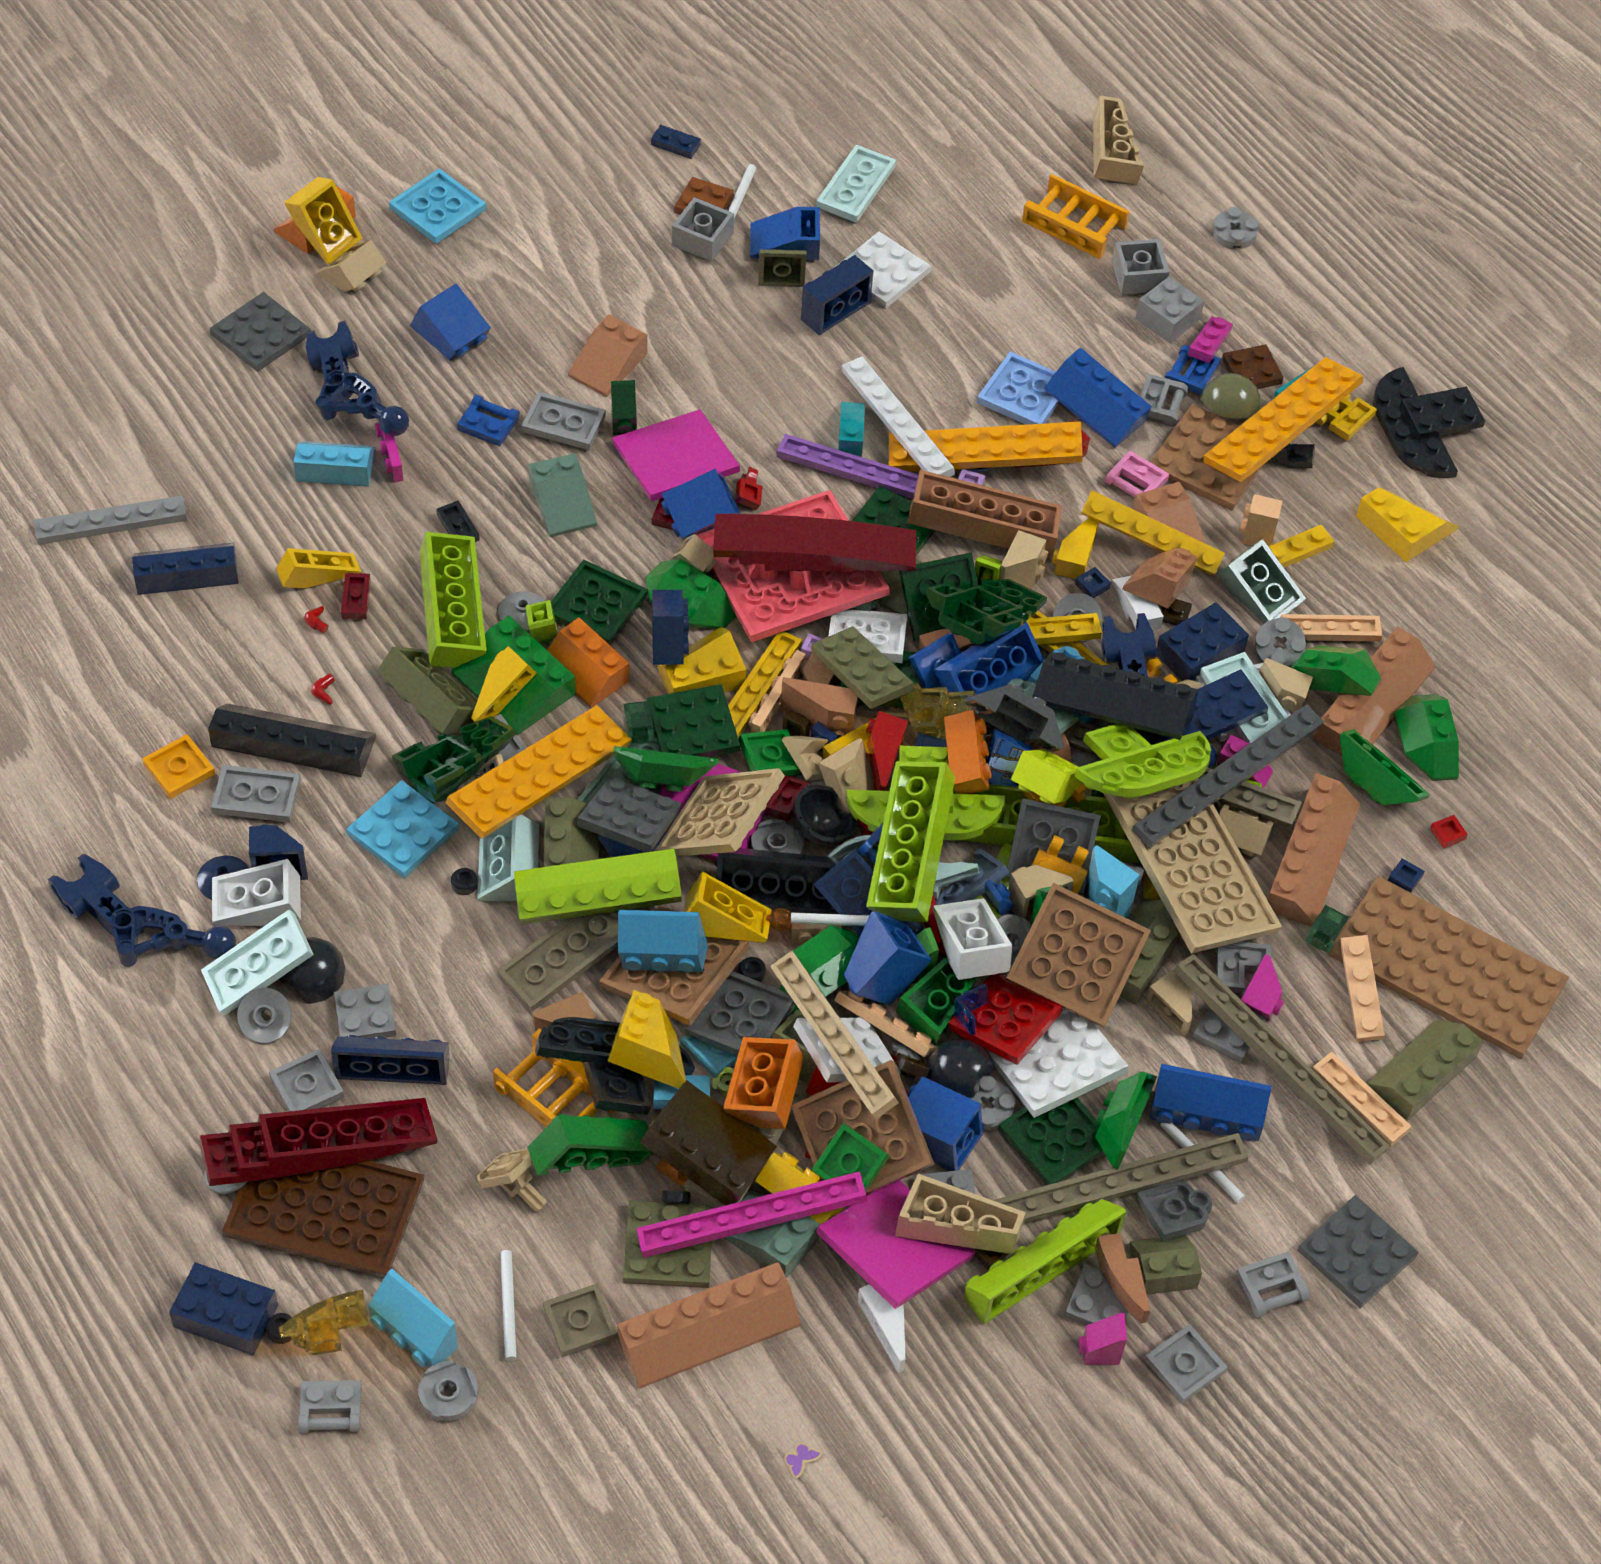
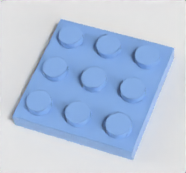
[977,352,1060,425]

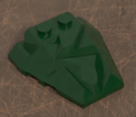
[926,579,1047,645]
[392,716,516,802]

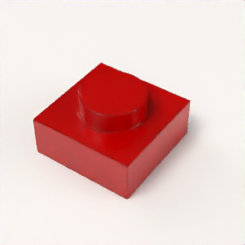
[1430,815,1468,849]

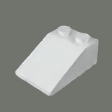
[212,859,301,926]
[933,898,1012,980]

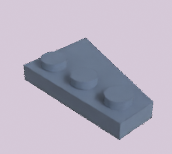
[935,847,1009,905]

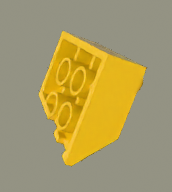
[1356,487,1459,562]
[657,627,746,694]
[608,990,686,1089]

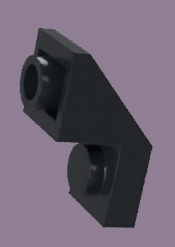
[1272,443,1315,468]

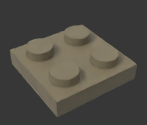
[543,1283,617,1357]

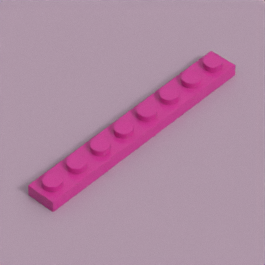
[637,1172,867,1258]

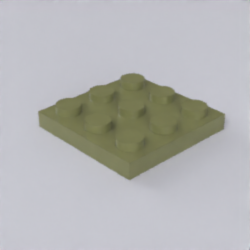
[623,1200,714,1288]

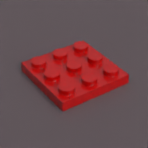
[948,973,1063,1065]

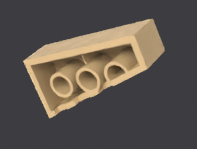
[1093,96,1144,185]
[895,1173,1026,1254]

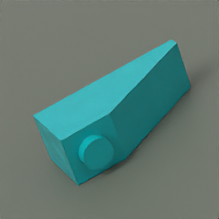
[838,402,865,457]

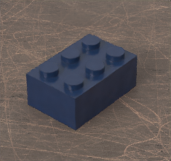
[801,255,874,335]
[652,590,689,665]
[1156,602,1249,681]
[169,1262,278,1356]

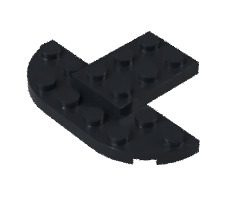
[1373,367,1485,478]
[535,1017,695,1115]

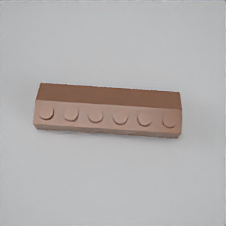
[907,470,1062,559]
[1313,626,1435,757]
[1267,773,1360,928]
[617,1262,801,1389]

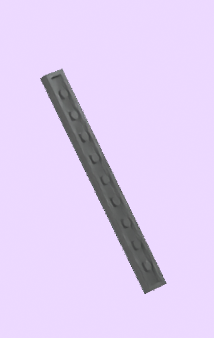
[1132,704,1324,849]

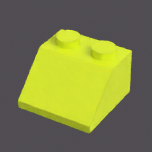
[1011,749,1082,805]

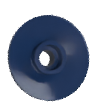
[197,855,249,900]

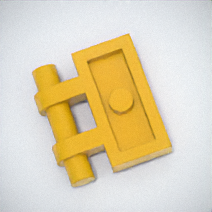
[1316,394,1377,441]

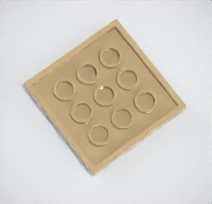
[655,768,785,857]

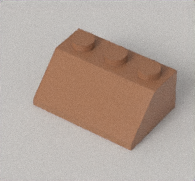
[1122,548,1198,608]

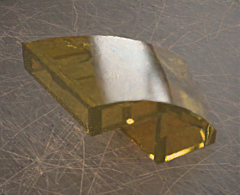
[900,683,976,739]
[279,1289,369,1355]

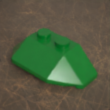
[646,559,737,629]
[1290,645,1381,696]
[1394,694,1459,781]
[1340,729,1430,805]
[612,746,719,793]
[779,925,860,1014]
[1095,1071,1158,1170]

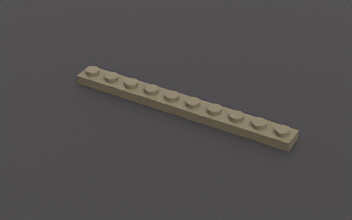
[1064,720,1302,828]
[1173,954,1390,1165]
[993,1133,1249,1224]

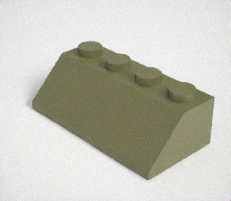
[377,646,477,734]
[544,797,599,867]
[1120,900,1182,1005]
[1366,1020,1484,1121]

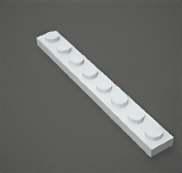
[842,356,955,477]

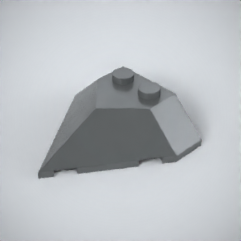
[965,684,1064,752]

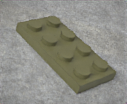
[811,626,913,709]

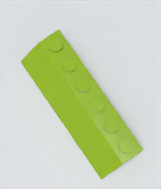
[419,532,487,668]
[866,761,955,922]
[514,848,682,925]
[963,1199,1127,1324]

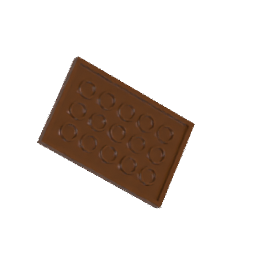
[222,1160,424,1278]

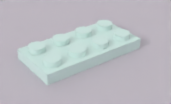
[816,145,896,223]
[1200,652,1289,743]
[201,910,314,1015]

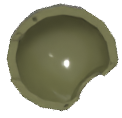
[1200,373,1261,419]

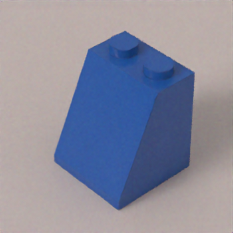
[410,283,491,360]
[661,469,740,539]
[844,911,932,1005]
[908,1077,983,1171]

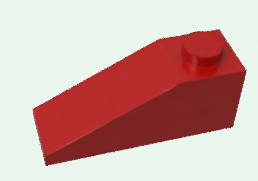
[865,711,908,791]

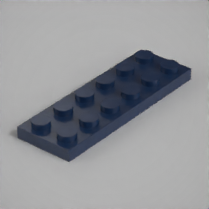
[1134,669,1268,745]

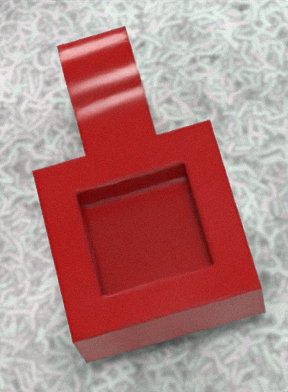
[735,467,763,510]

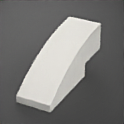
[1111,575,1163,630]

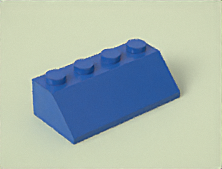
[1044,347,1152,448]
[934,622,1044,712]
[1149,1064,1272,1141]

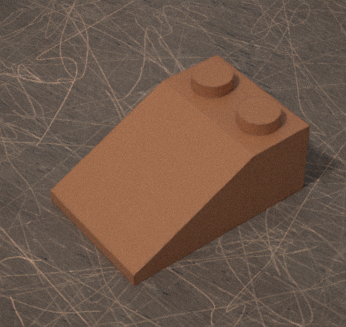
[568,314,648,397]
[1133,482,1206,555]
[780,677,858,738]

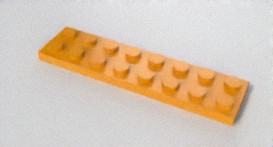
[1204,357,1363,483]
[889,421,1083,472]
[446,705,632,839]

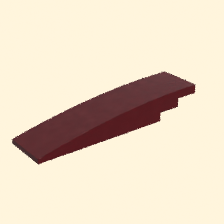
[713,514,916,571]
[199,1098,438,1186]

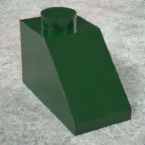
[611,380,637,435]

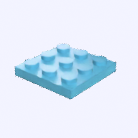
[389,168,487,244]
[346,780,459,879]

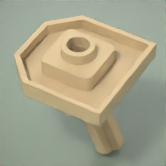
[477,1148,547,1212]

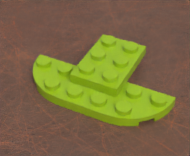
[1075,724,1211,799]
[846,746,1005,840]

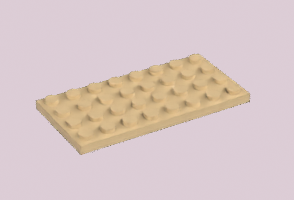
[1103,778,1282,953]

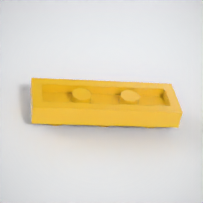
[1268,524,1335,568]
[1026,613,1102,645]

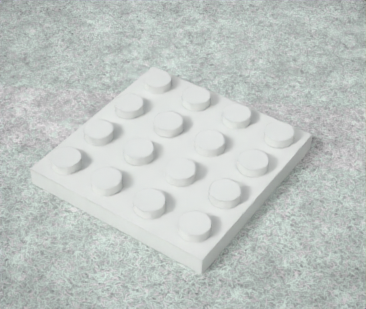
[984,1008,1128,1118]

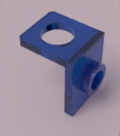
[954,984,988,1036]

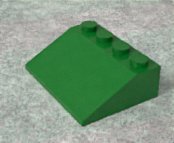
[451,615,576,735]

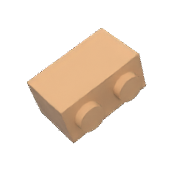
[1239,494,1283,546]

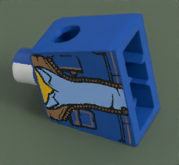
[986,730,1033,787]

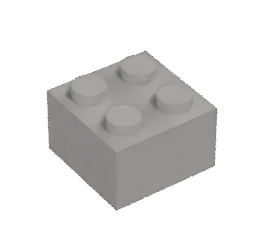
[672,197,734,262]
[1112,239,1170,295]
[1136,276,1204,344]

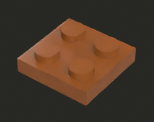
[674,177,734,214]

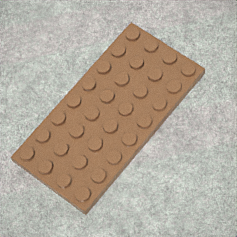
[1329,876,1569,1059]

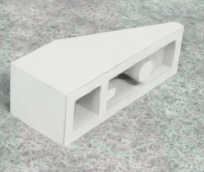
[857,1284,905,1373]

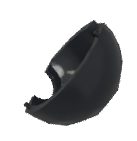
[792,784,858,846]
[279,937,346,1004]
[926,1039,995,1098]

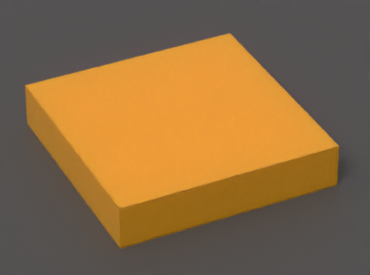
[142,734,216,799]

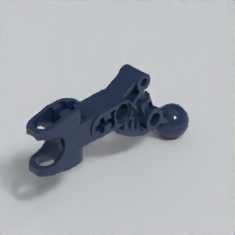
[306,320,409,436]
[1101,613,1217,769]
[48,854,237,967]

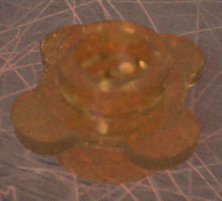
[766,908,791,931]

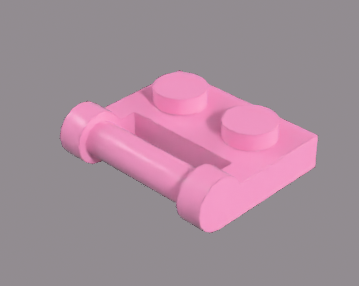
[1104,451,1169,497]

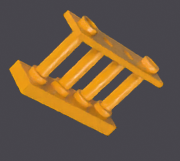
[1022,174,1130,259]
[493,1028,616,1127]

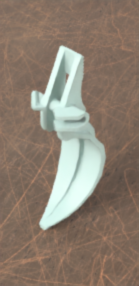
[827,835,980,899]

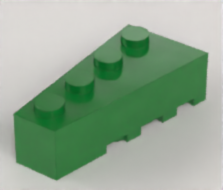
[895,957,980,1046]
[527,1114,653,1176]

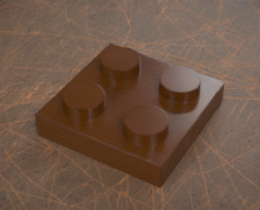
[1222,344,1284,389]

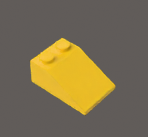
[284,177,363,264]
[683,872,772,943]

